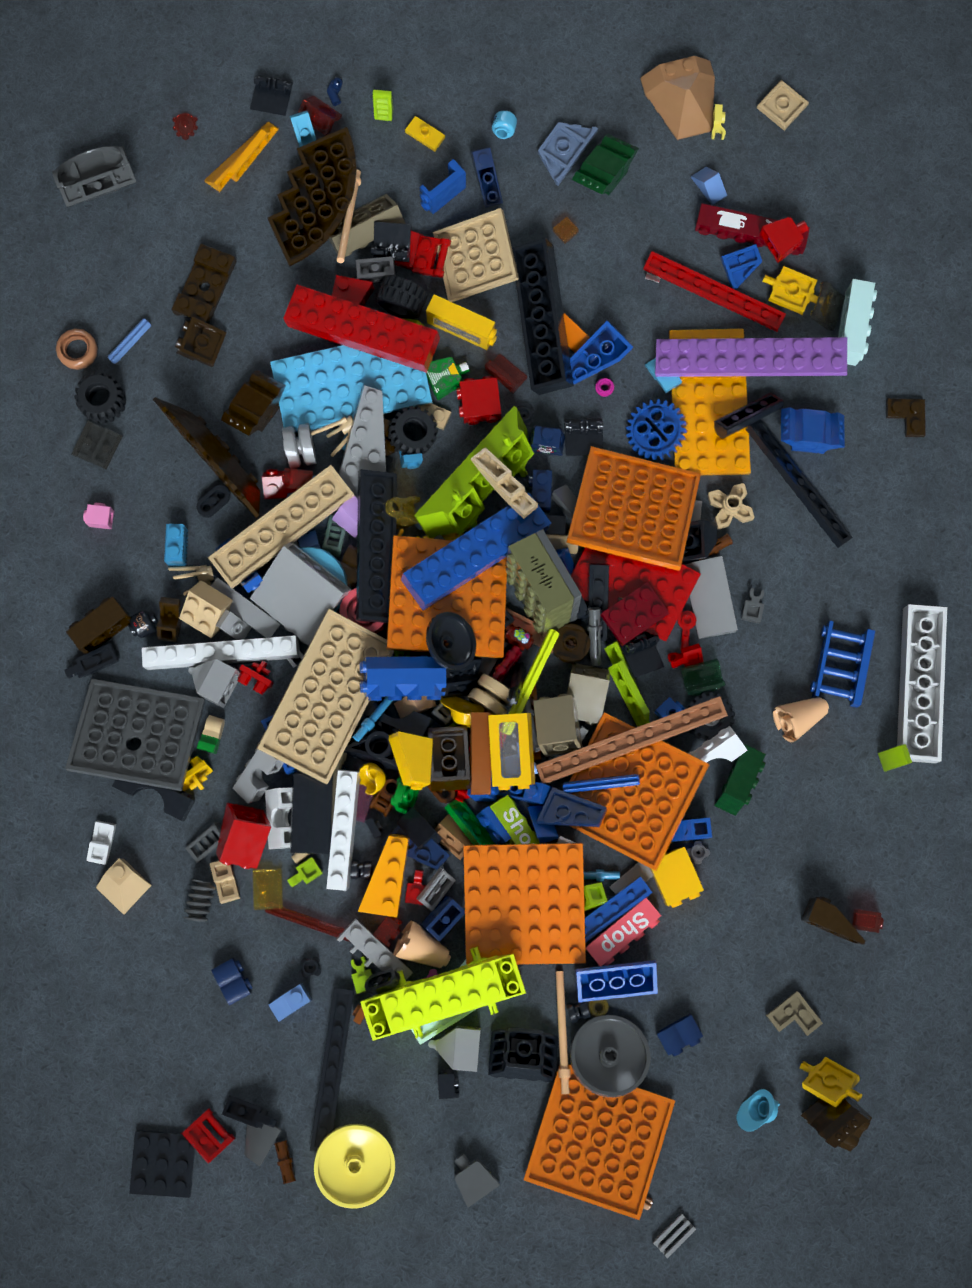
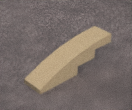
[471,447,538,519]

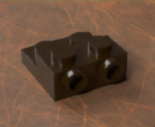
[175,317,227,367]

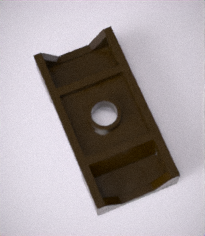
[172,244,237,324]

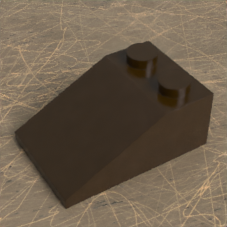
[428,726,470,791]
[801,896,865,945]

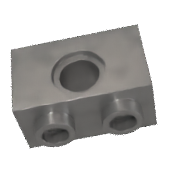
[356,256,396,283]

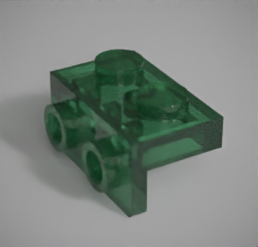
[680,659,726,696]

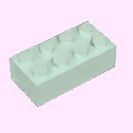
[838,279,877,366]

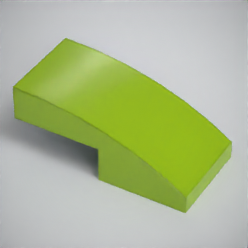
[878,744,912,772]

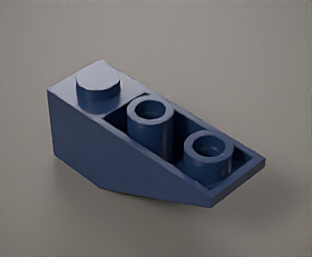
[470,147,503,208]

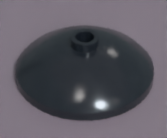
[426,612,476,670]

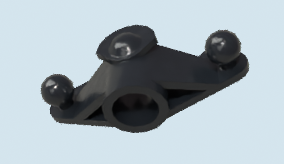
[343,731,399,772]

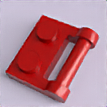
[412,236,452,278]
[182,1108,235,1164]

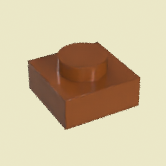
[352,1004,365,1025]

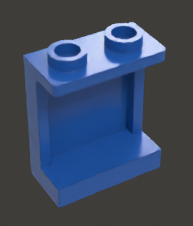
[420,159,466,214]

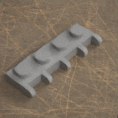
[336,918,413,980]

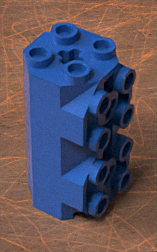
[360,657,446,701]

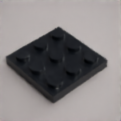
[129,1131,195,1198]

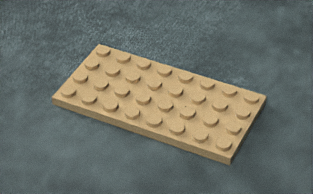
[256,609,394,784]

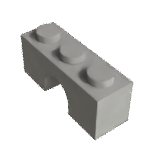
[233,749,284,804]

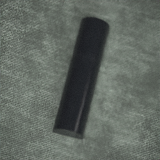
[714,392,784,439]

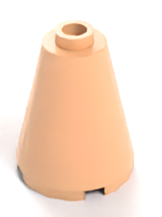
[773,697,829,742]
[393,920,451,968]

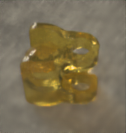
[386,496,420,529]

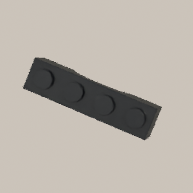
[361,698,434,737]
[112,779,195,821]

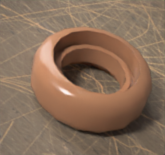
[56,329,98,370]

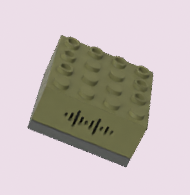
[505,529,582,638]

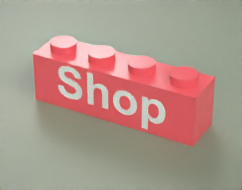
[585,898,661,966]

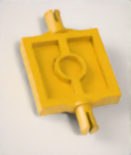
[762,266,824,315]
[800,1057,862,1107]

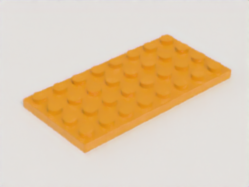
[669,329,751,475]

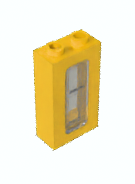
[426,294,497,350]
[488,713,535,790]

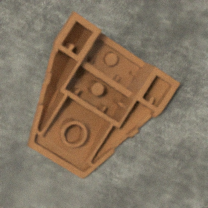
[640,56,715,140]

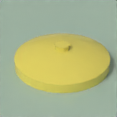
[314,1124,395,1209]

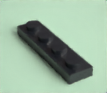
[588,563,610,641]

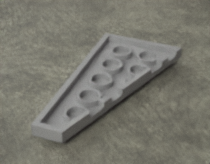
[339,385,386,499]

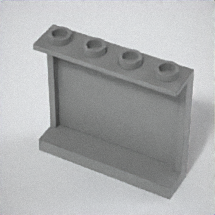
[250,542,351,646]

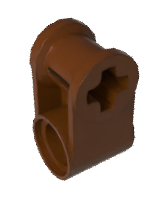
[369,779,397,817]

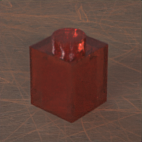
[282,467,313,489]
[852,909,884,933]

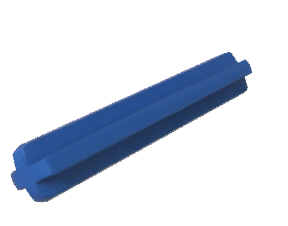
[563,774,640,793]

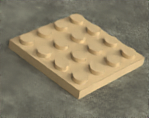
[433,208,519,302]

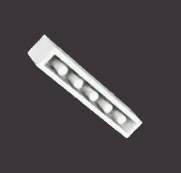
[326,770,360,891]

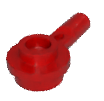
[677,611,697,649]

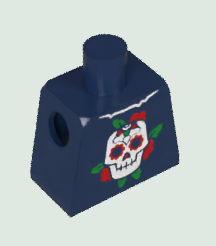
[529,426,565,456]

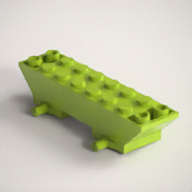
[414,406,534,538]

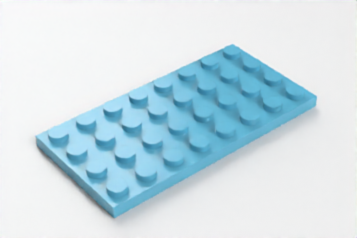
[270,345,433,433]

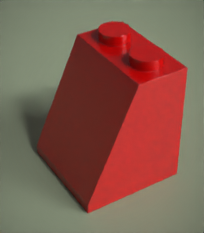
[216,803,271,869]

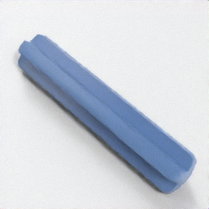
[108,318,151,364]

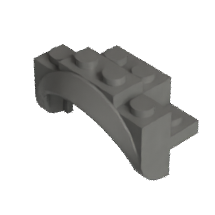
[52,146,137,207]

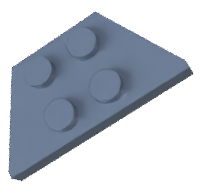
[538,122,598,186]

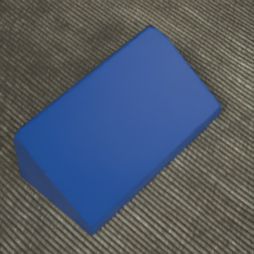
[527,806,559,843]

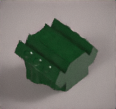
[572,134,639,195]

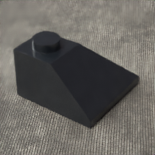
[682,519,717,562]

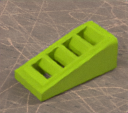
[373,90,394,121]

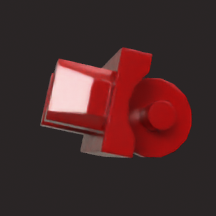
[237,661,274,695]

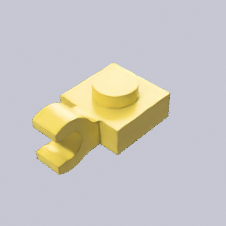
[711,104,726,140]

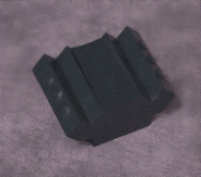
[488,1027,558,1082]

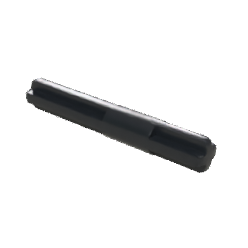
[507,662,526,706]

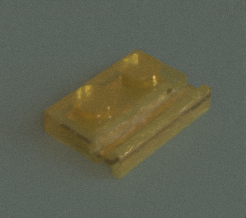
[253,868,283,910]

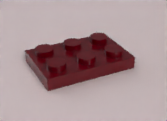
[600,582,670,646]

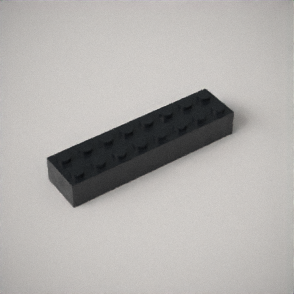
[512,238,574,395]

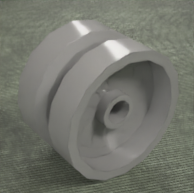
[282,423,317,469]

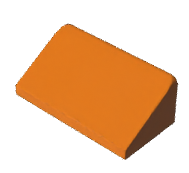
[563,313,590,353]

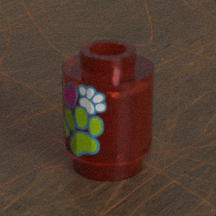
[504,624,534,651]

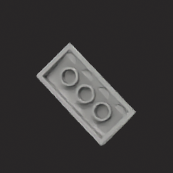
[685,556,738,639]

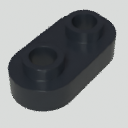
[196,485,231,518]
[364,968,400,995]

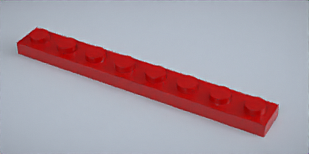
[643,251,786,332]

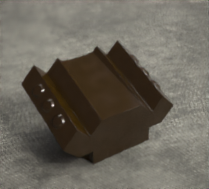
[221,370,286,436]
[801,1097,872,1152]

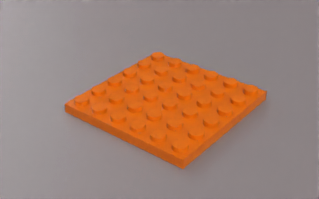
[566,446,701,571]
[386,536,507,658]
[569,712,710,871]
[463,843,586,965]
[523,1064,675,1220]

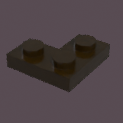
[886,398,926,437]

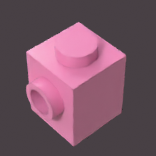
[83,503,114,529]

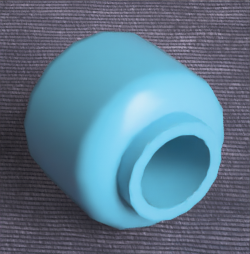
[492,110,517,139]

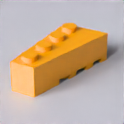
[358,834,410,917]

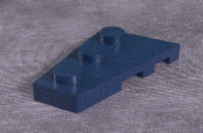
[537,787,607,827]
[381,826,451,870]

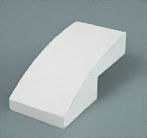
[87,820,116,865]

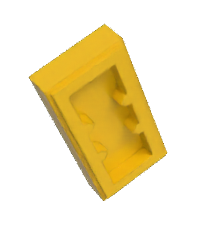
[405,116,445,152]

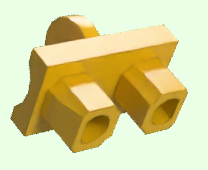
[183,756,213,791]

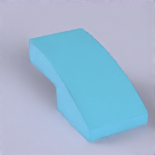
[645,358,682,393]

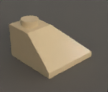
[96,858,152,914]

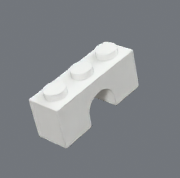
[265,788,292,849]

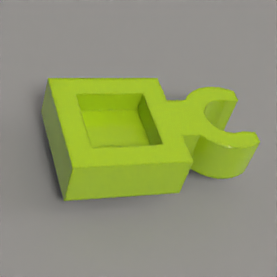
[351,956,372,994]

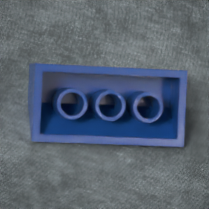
[575,960,658,1002]

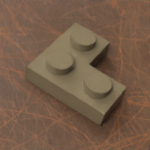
[766,991,823,1036]

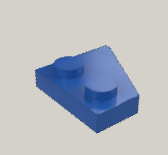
[721,244,762,290]

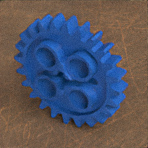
[626,399,688,461]

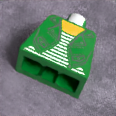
[426,357,470,401]

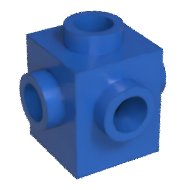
[654,697,685,720]

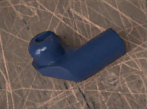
[327,78,343,106]

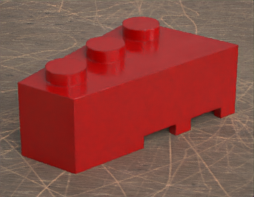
[332,275,374,306]

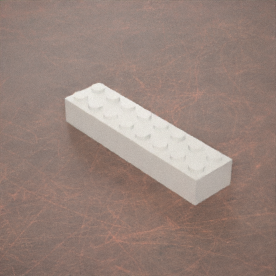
[897,604,947,763]

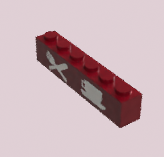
[695,203,810,255]

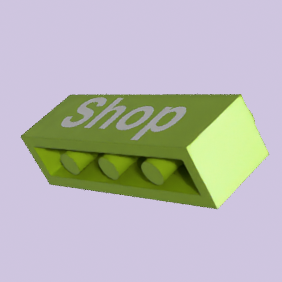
[490,795,539,844]

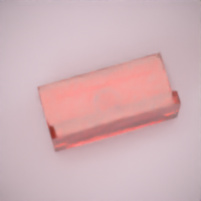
[298,96,342,136]
[485,354,527,394]

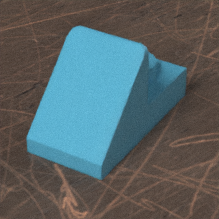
[290,111,316,147]

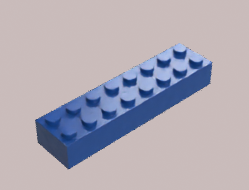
[401,493,551,611]

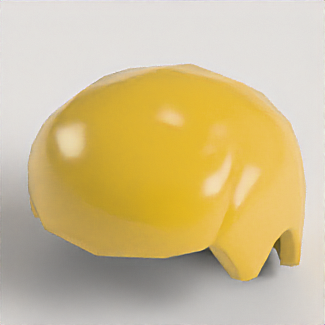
[359,763,386,795]

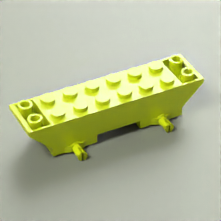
[360,947,526,1041]

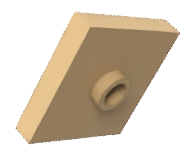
[757,80,809,131]

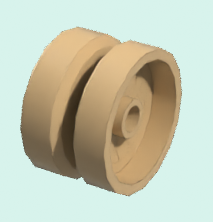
[468,674,510,715]

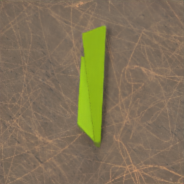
[604,641,650,727]

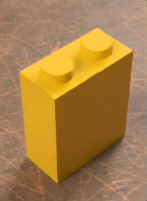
[650,846,704,908]

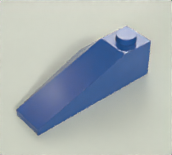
[570,321,634,385]

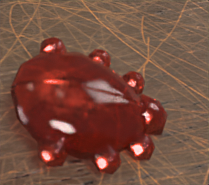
[172,113,198,140]

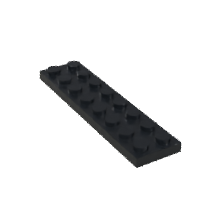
[356,469,397,623]

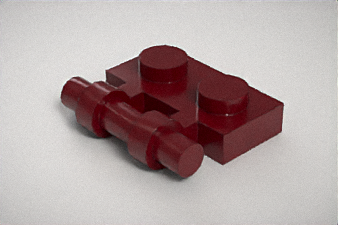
[492,645,522,683]

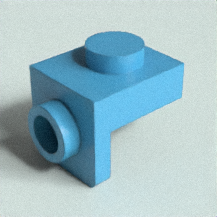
[399,451,423,469]

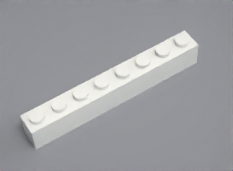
[142,636,300,670]

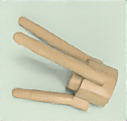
[310,415,354,457]
[168,565,214,596]

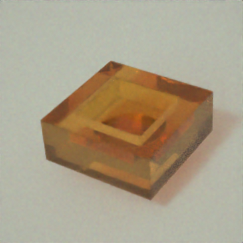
[553,217,579,244]

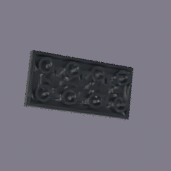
[290,774,333,854]

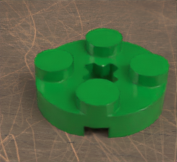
[391,776,419,814]

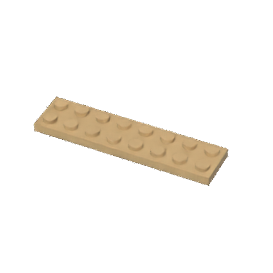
[208,465,355,589]

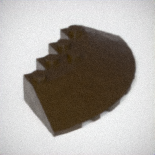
[267,127,356,267]
[152,397,260,518]

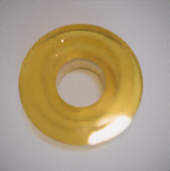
[589,1000,609,1017]

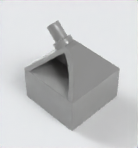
[188,659,240,708]
[428,1026,481,1072]

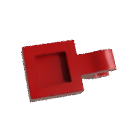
[667,643,704,668]
[405,870,426,905]

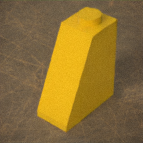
[389,731,433,790]

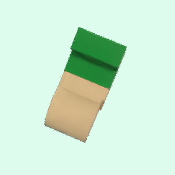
[197,715,225,754]

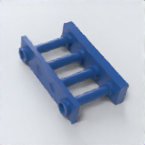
[810,621,875,707]

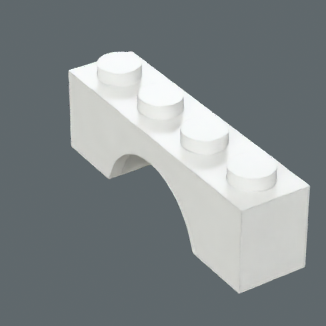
[688,726,748,763]

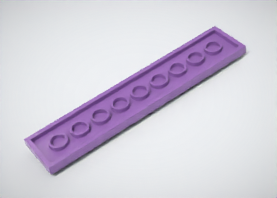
[655,337,848,377]

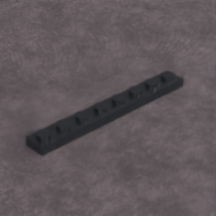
[746,420,853,548]
[310,988,354,1152]

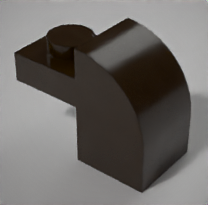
[156,597,183,642]

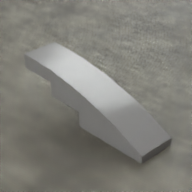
[211,578,280,638]

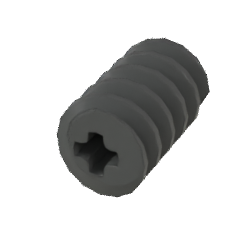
[183,879,216,922]

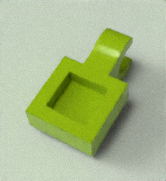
[287,857,323,887]

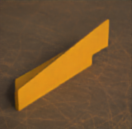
[204,122,279,192]

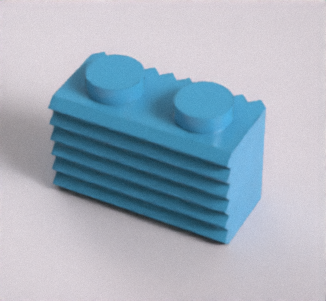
[164,524,188,566]

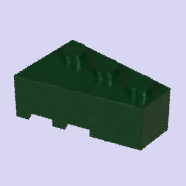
[714,744,766,816]

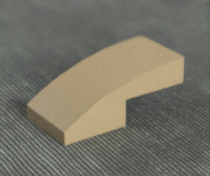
[210,861,240,904]

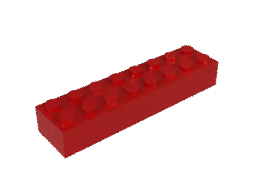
[283,285,440,373]

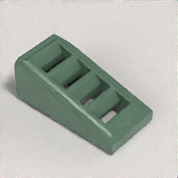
[322,515,346,557]

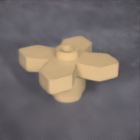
[707,483,754,529]

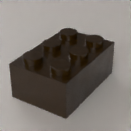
[66,596,131,654]

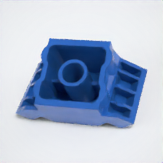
[781,407,845,454]

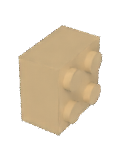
[179,580,233,638]

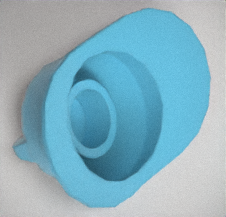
[736,1089,780,1132]

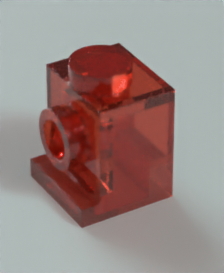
[373,916,403,947]

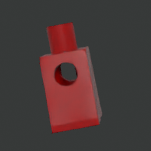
[760,217,808,263]

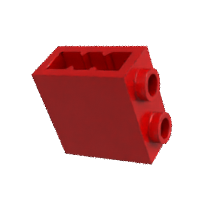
[456,376,501,425]

